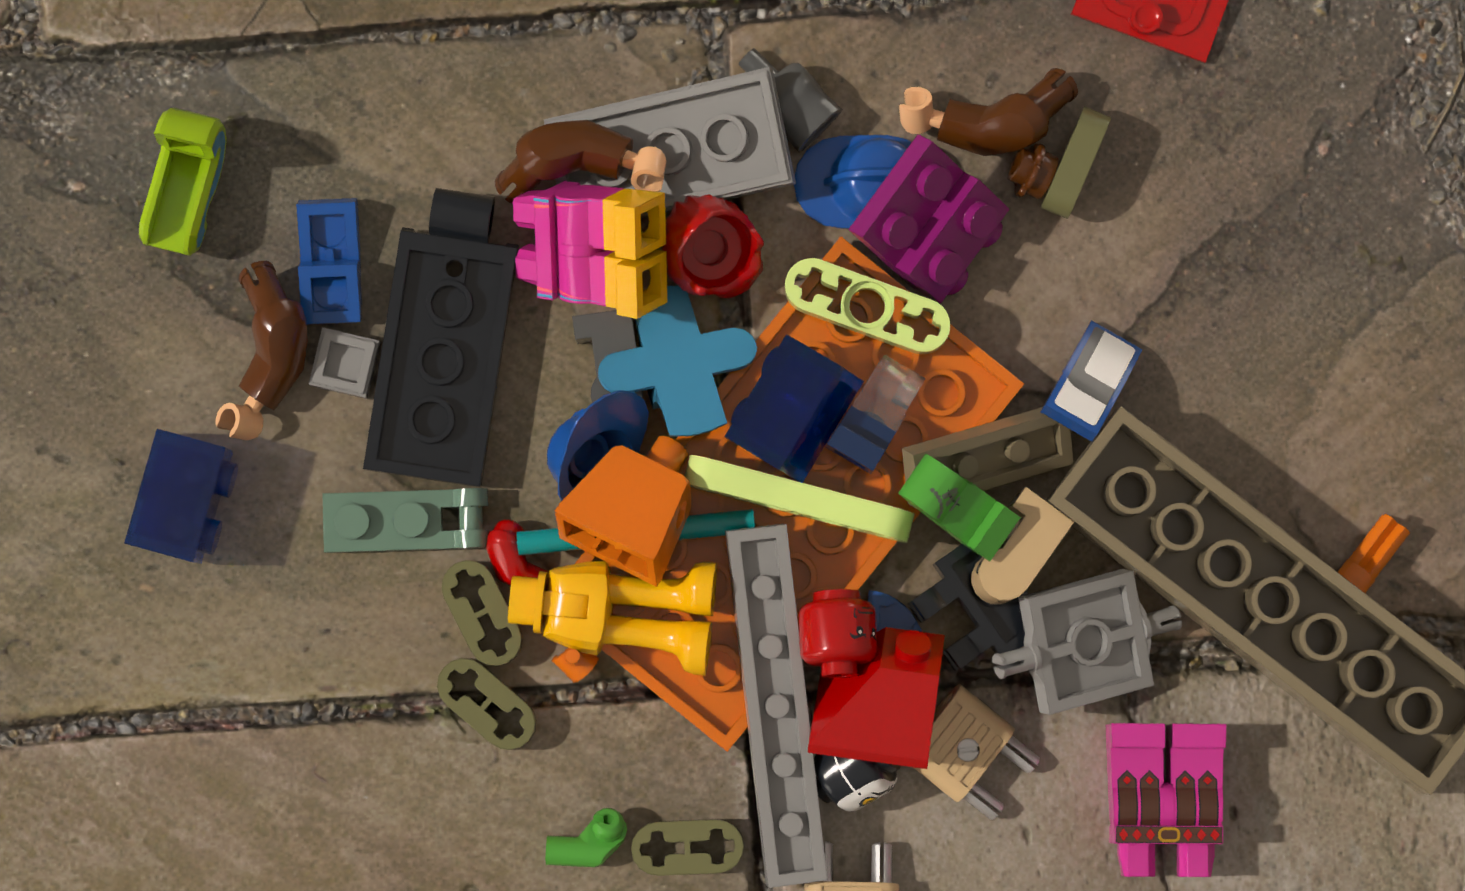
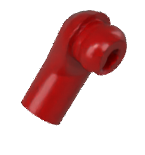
[486,519,549,586]

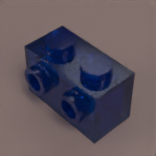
[724,334,864,483]
[124,429,238,564]

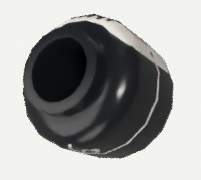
[813,754,901,812]

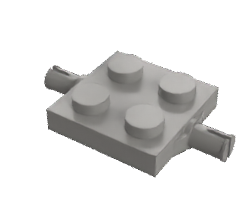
[992,569,1182,715]

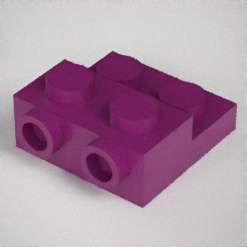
[848,134,1009,304]

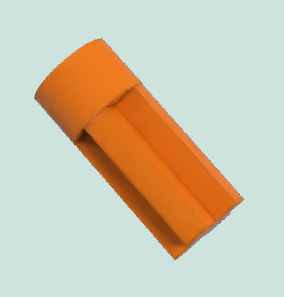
[1337,514,1410,594]

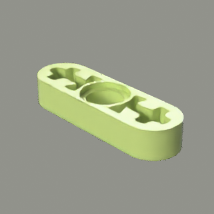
[785,258,950,354]

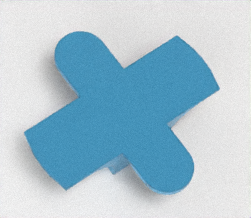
[598,286,757,436]

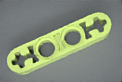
[685,455,915,543]

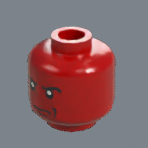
[799,589,878,678]

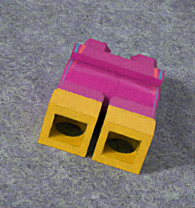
[513,181,668,319]

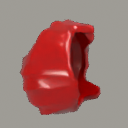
[662,194,764,298]

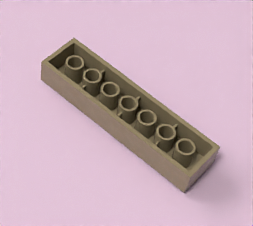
[1046,407,1465,795]

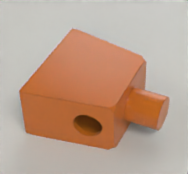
[555,436,692,587]

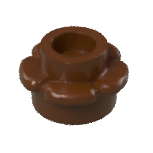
[1008,144,1058,199]

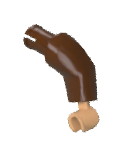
[899,68,1078,156]
[495,120,667,204]
[216,261,307,440]

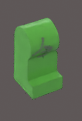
[898,454,1021,562]

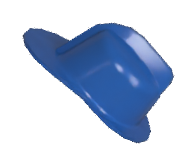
[794,135,911,229]
[547,390,649,501]

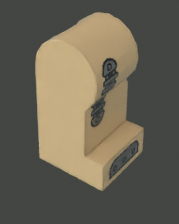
[971,487,1074,605]

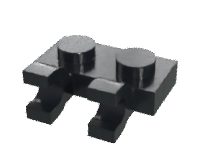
[907,544,1028,671]

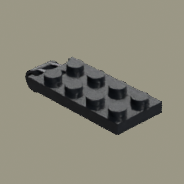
[363,188,519,488]

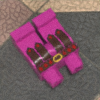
[1106,723,1226,877]

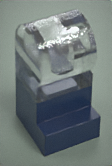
[825,354,926,474]

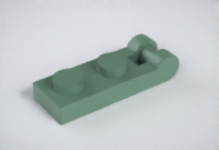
[322,488,489,553]

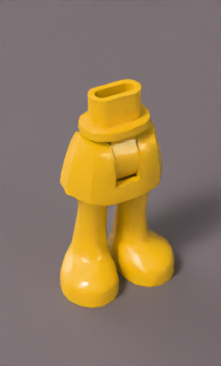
[508,561,717,676]

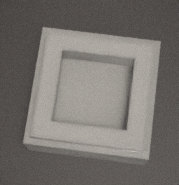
[309,327,381,399]

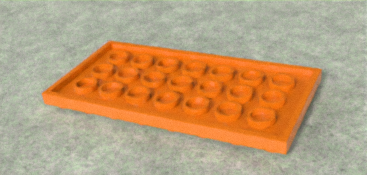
[575,236,1024,752]

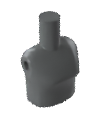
[739,48,843,153]

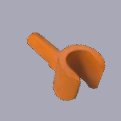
[551,648,599,683]

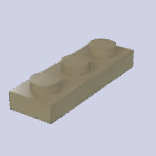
[902,407,1074,509]

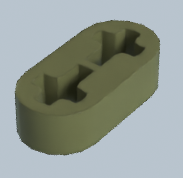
[1041,106,1111,219]
[441,560,523,666]
[437,658,537,750]
[631,819,744,876]

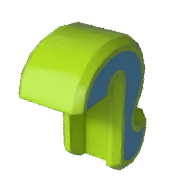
[139,107,227,256]

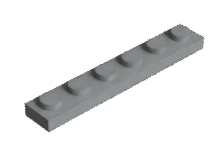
[725,523,828,888]

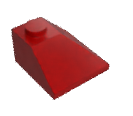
[808,627,945,769]

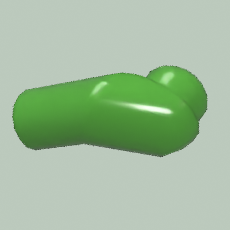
[545,808,627,867]

